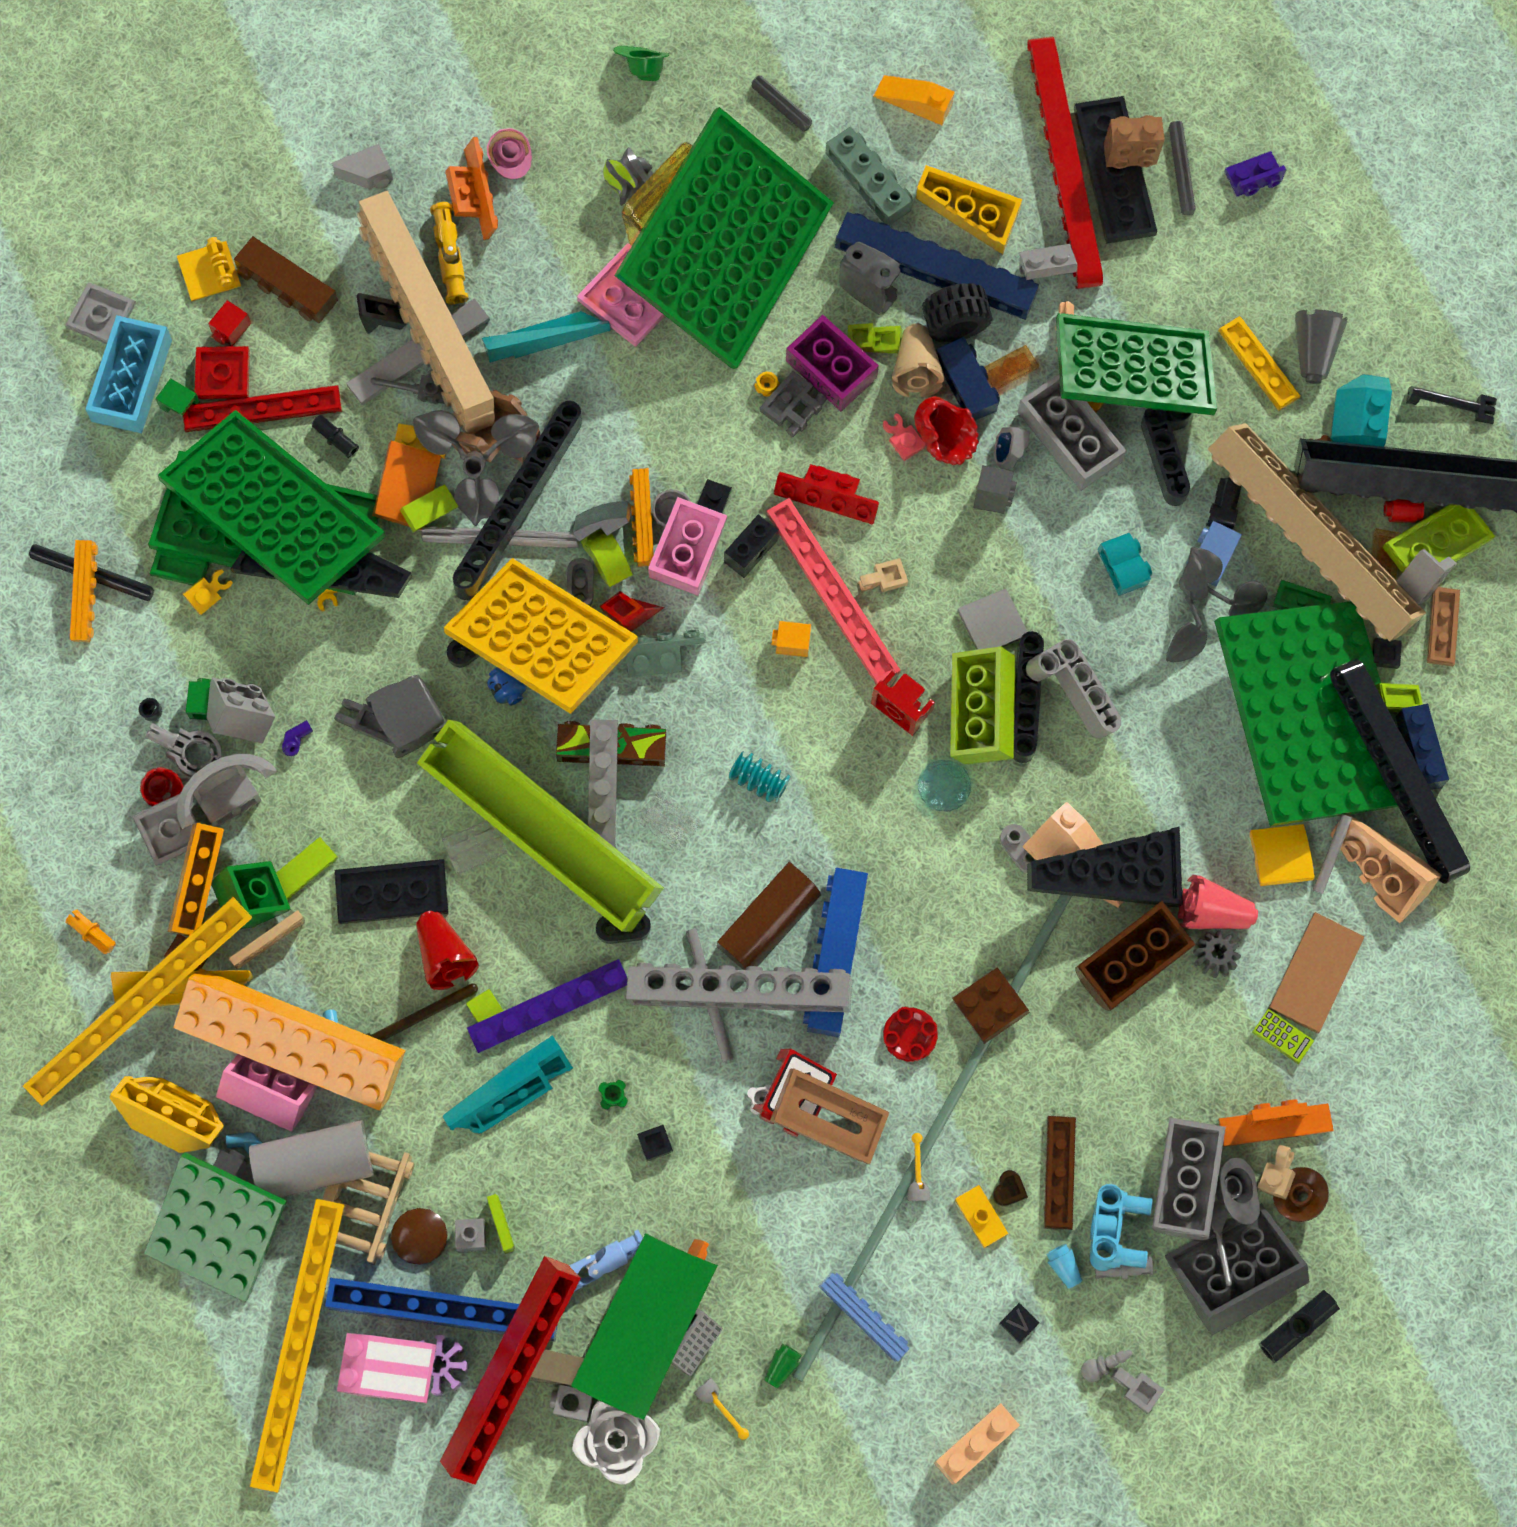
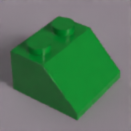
[211,861,291,929]

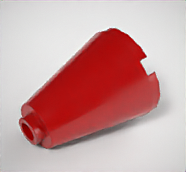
[416,911,479,990]

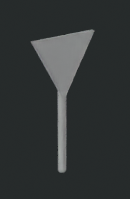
[1211,1201,1232,1286]

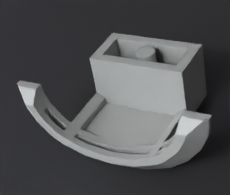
[177,754,278,830]

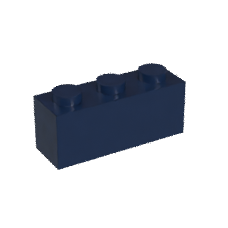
[936,337,1000,421]
[1395,703,1449,790]

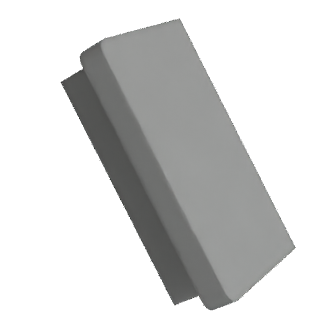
[1397,549,1457,605]

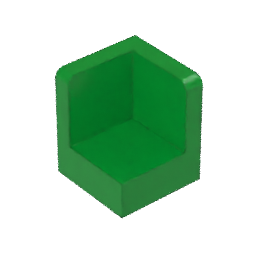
[156,378,200,415]

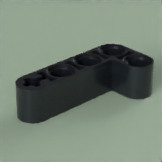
[1141,408,1192,506]

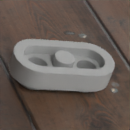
[1000,824,1036,873]

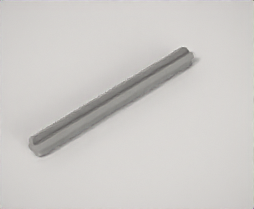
[421,526,579,548]

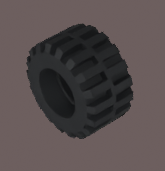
[922,283,992,342]

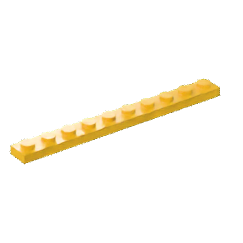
[23,897,252,1106]
[250,1199,345,1493]

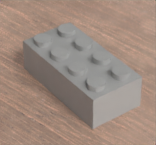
[1018,374,1126,491]

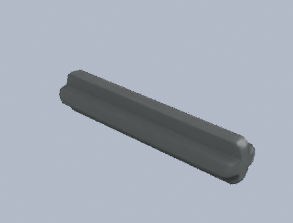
[751,75,812,132]

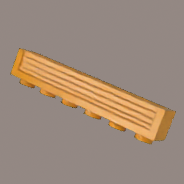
[629,468,654,567]
[70,540,98,642]

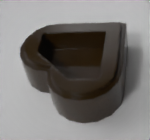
[993,1170,1028,1206]

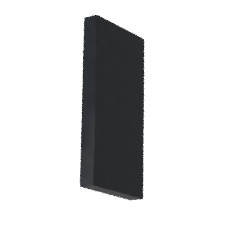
[334,859,449,924]

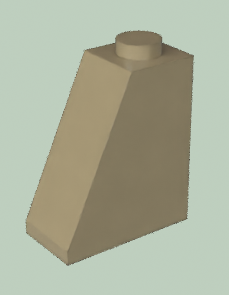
[529,1350,584,1387]

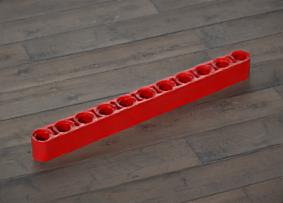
[1027,36,1103,289]

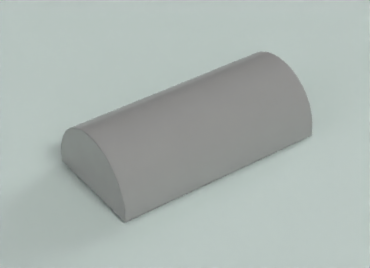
[1152,1117,1226,1240]
[249,1120,374,1198]

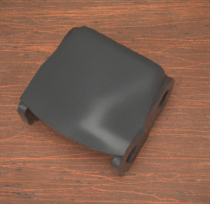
[839,242,900,315]
[366,675,446,758]

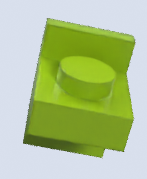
[580,529,633,587]

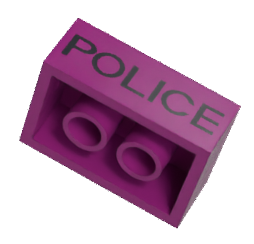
[785,315,879,412]

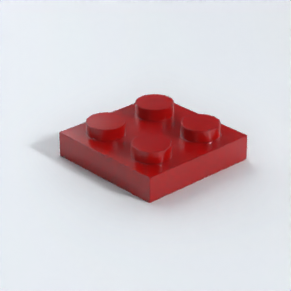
[195,346,250,399]

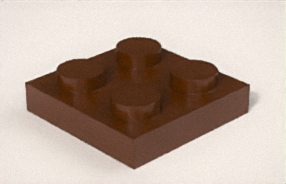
[952,967,1030,1044]

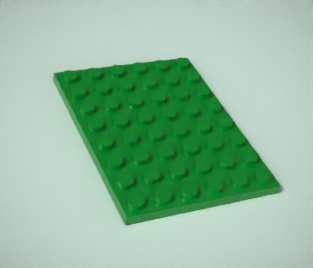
[614,107,834,369]
[1214,601,1398,827]

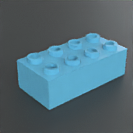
[85,315,172,434]

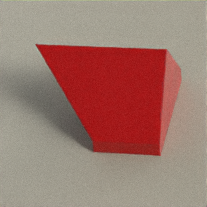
[599,591,665,632]

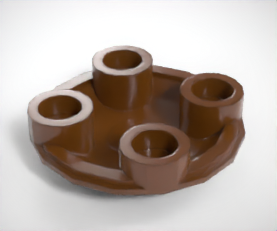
[391,1208,448,1265]

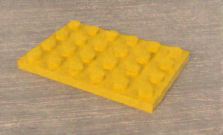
[444,558,638,714]

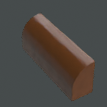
[717,861,821,970]

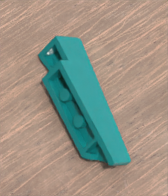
[482,311,610,363]

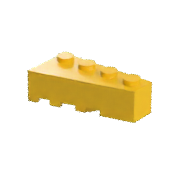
[916,165,1022,255]

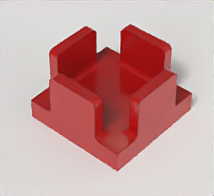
[871,670,935,736]

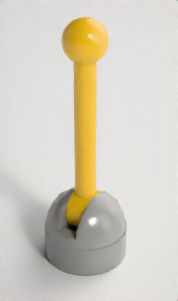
[908,1133,930,1201]
[694,1378,749,1440]

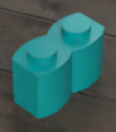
[1098,533,1152,596]

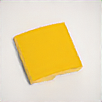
[1250,824,1314,886]

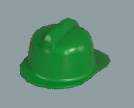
[613,45,669,81]

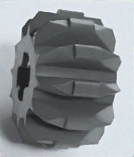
[1193,931,1241,978]

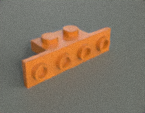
[445,137,498,240]
[1218,1099,1334,1147]

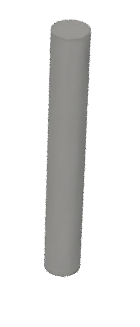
[1313,814,1352,894]

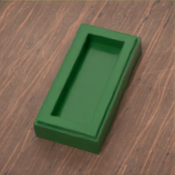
[150,551,209,586]

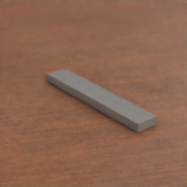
[346,298,490,405]

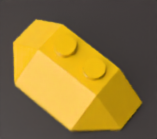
[110,1076,224,1153]

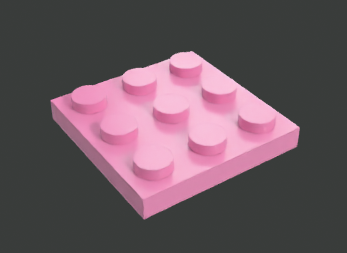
[577,243,665,347]

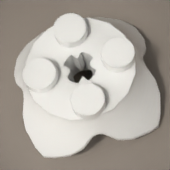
[572,1401,660,1485]

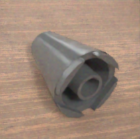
[1295,309,1348,384]

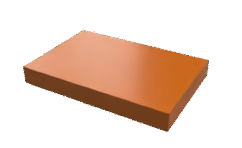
[372,440,441,530]

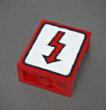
[752,1048,837,1137]

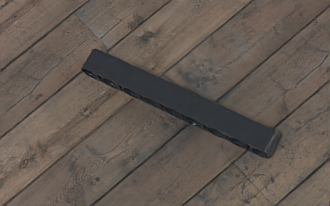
[453,401,582,600]
[1330,659,1470,884]

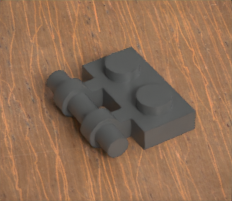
[760,371,827,437]

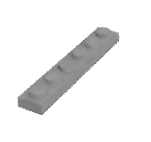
[588,719,618,848]

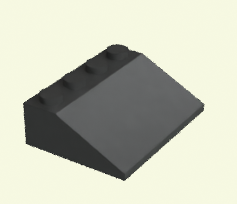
[1165,1203,1310,1336]

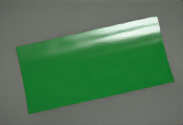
[571,1233,718,1420]

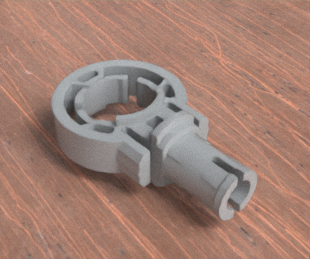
[145,723,222,777]

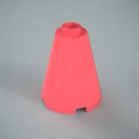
[1178,874,1258,929]

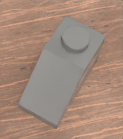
[332,144,393,189]

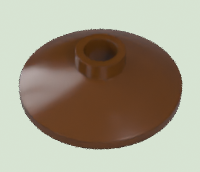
[1273,1167,1329,1222]

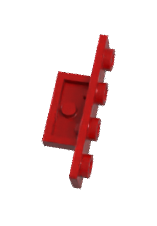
[774,464,879,524]

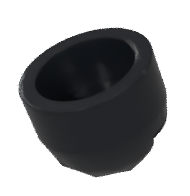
[138,698,163,722]

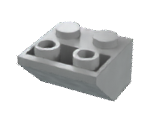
[207,677,275,744]

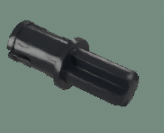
[311,415,359,459]

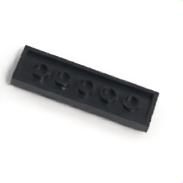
[1074,96,1157,244]

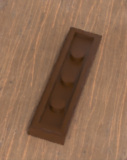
[1044,1116,1076,1230]

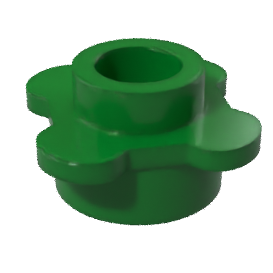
[598,1080,628,1110]

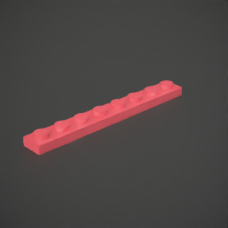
[767,498,901,685]

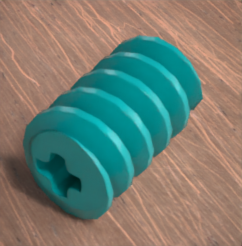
[729,751,791,803]

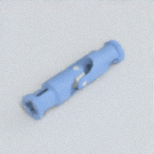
[569,1229,643,1292]

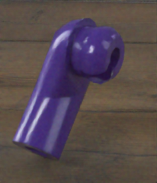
[282,720,313,756]

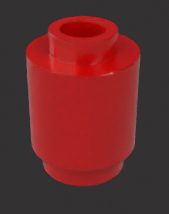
[1383,499,1424,523]

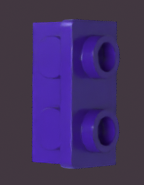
[1224,151,1286,197]

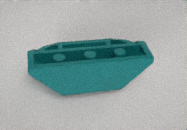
[1330,374,1392,447]

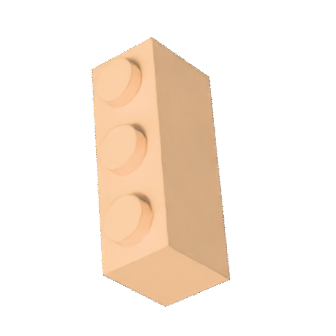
[934,1403,1020,1485]

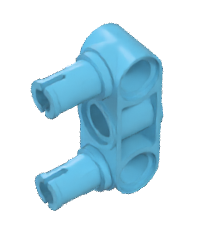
[1089,1184,1152,1271]

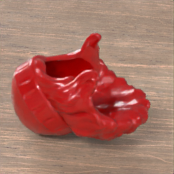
[914,397,979,465]

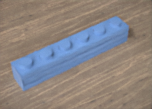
[818,1273,910,1362]

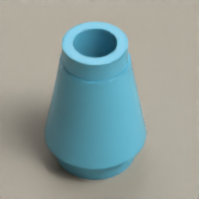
[1046,1244,1083,1289]

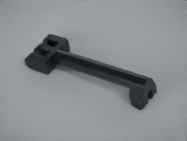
[1406,386,1497,424]

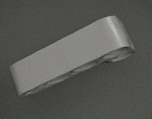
[1026,639,1121,738]

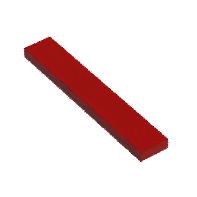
[183,385,342,433]

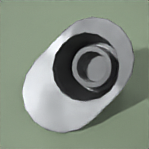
[1215,1158,1260,1225]

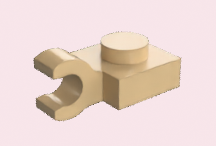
[858,558,908,592]
[1257,1145,1295,1199]

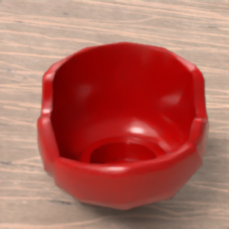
[139,767,184,806]

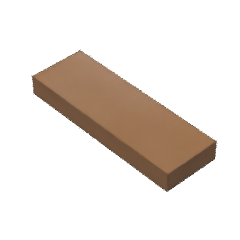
[1427,587,1460,666]

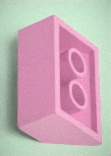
[216,1054,318,1132]

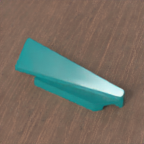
[443,1035,573,1134]

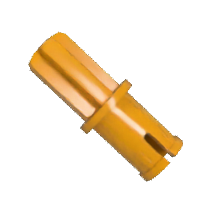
[65,909,116,954]

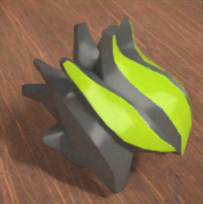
[603,147,660,207]

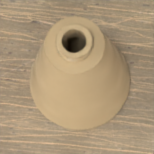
[892,323,944,397]

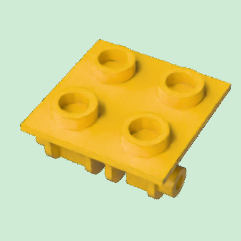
[177,237,241,301]

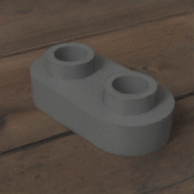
[566,558,594,607]

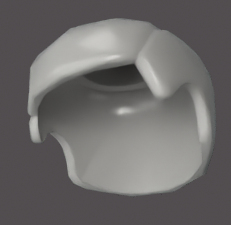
[652,489,691,528]

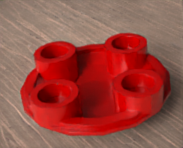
[883,1007,938,1062]

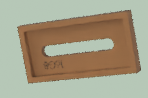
[770,1068,890,1164]

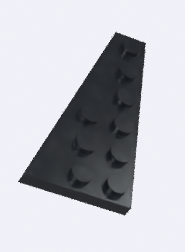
[231,550,412,598]
[1027,826,1183,907]

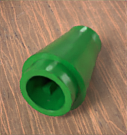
[764,1343,802,1389]

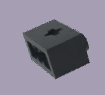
[724,514,779,578]

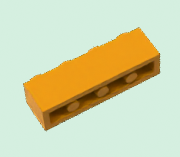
[167,823,224,936]

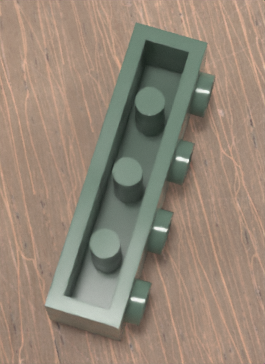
[825,126,913,226]

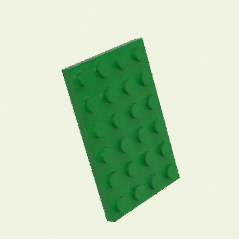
[1055,313,1217,416]

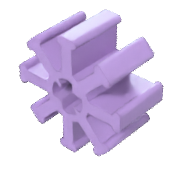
[420,1335,469,1396]

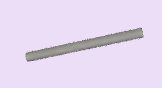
[686,929,733,1063]

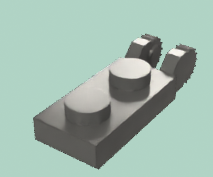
[334,698,395,747]

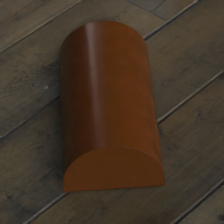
[1075,901,1196,1011]

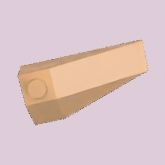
[1023,802,1123,908]
[1330,815,1442,923]

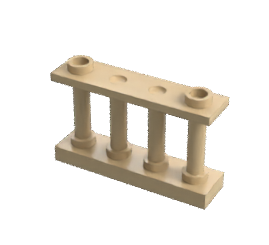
[322,1152,415,1266]

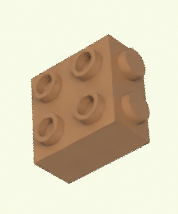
[1104,115,1165,169]

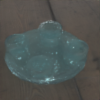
[918,760,971,812]

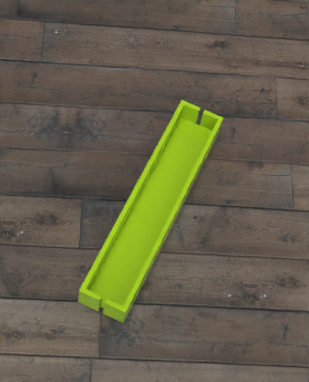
[417,719,664,932]

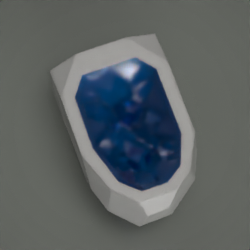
[994,427,1030,470]

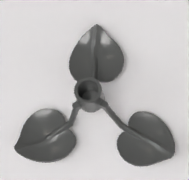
[413,410,539,526]
[1166,547,1268,662]

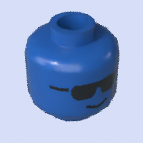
[487,667,527,706]

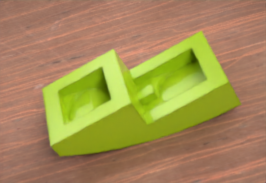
[847,323,903,354]

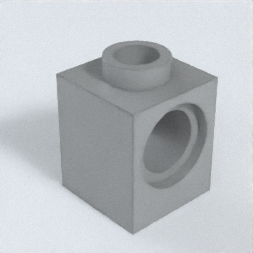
[455,1219,487,1252]
[549,1385,593,1423]

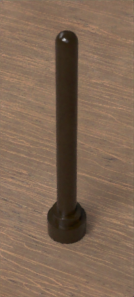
[363,983,478,1041]

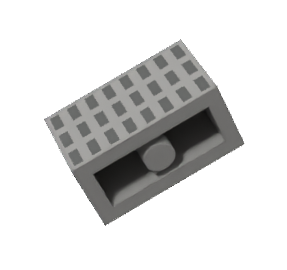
[671,1309,723,1377]

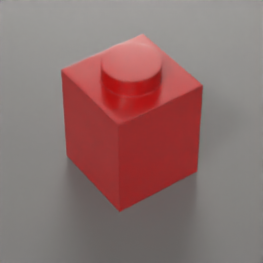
[208,300,251,346]

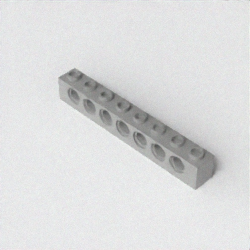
[626,963,852,1013]

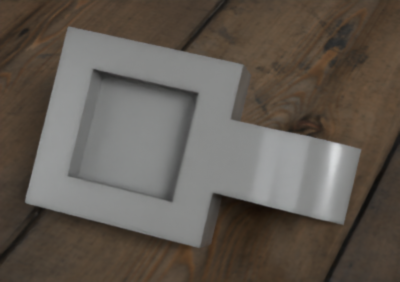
[1111,1367,1165,1414]

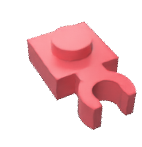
[883,413,926,461]

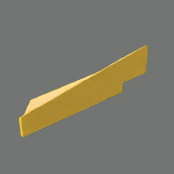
[111,970,253,1006]

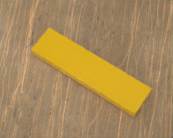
[1218,316,1301,411]

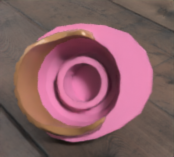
[487,128,532,179]

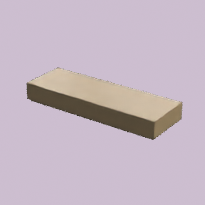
[229,910,305,969]

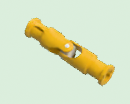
[430,202,469,305]

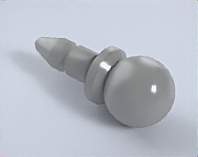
[1081,1350,1132,1382]

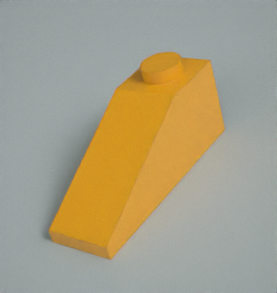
[873,75,955,126]

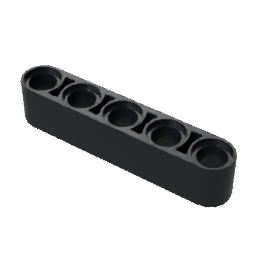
[1014,631,1044,763]

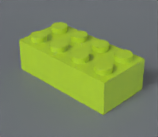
[950,646,1015,764]

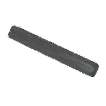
[1169,121,1196,215]

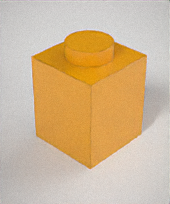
[771,621,811,657]

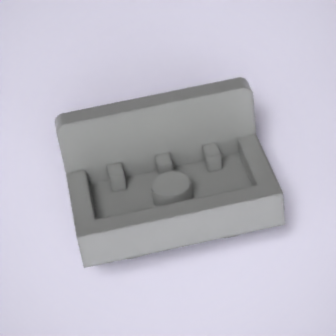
[1019,244,1077,280]

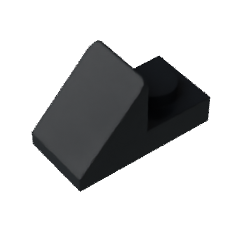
[356,293,407,334]

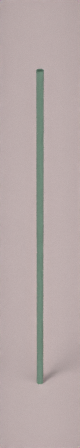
[792,895,1072,1382]

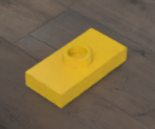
[955,1185,1008,1248]

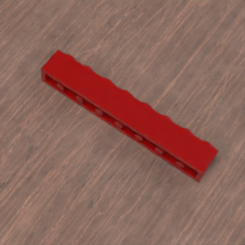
[440,1256,581,1485]

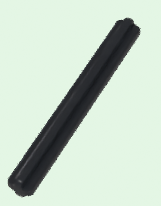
[29,544,154,601]

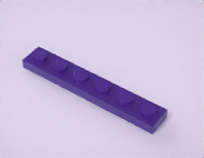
[467,959,628,1053]

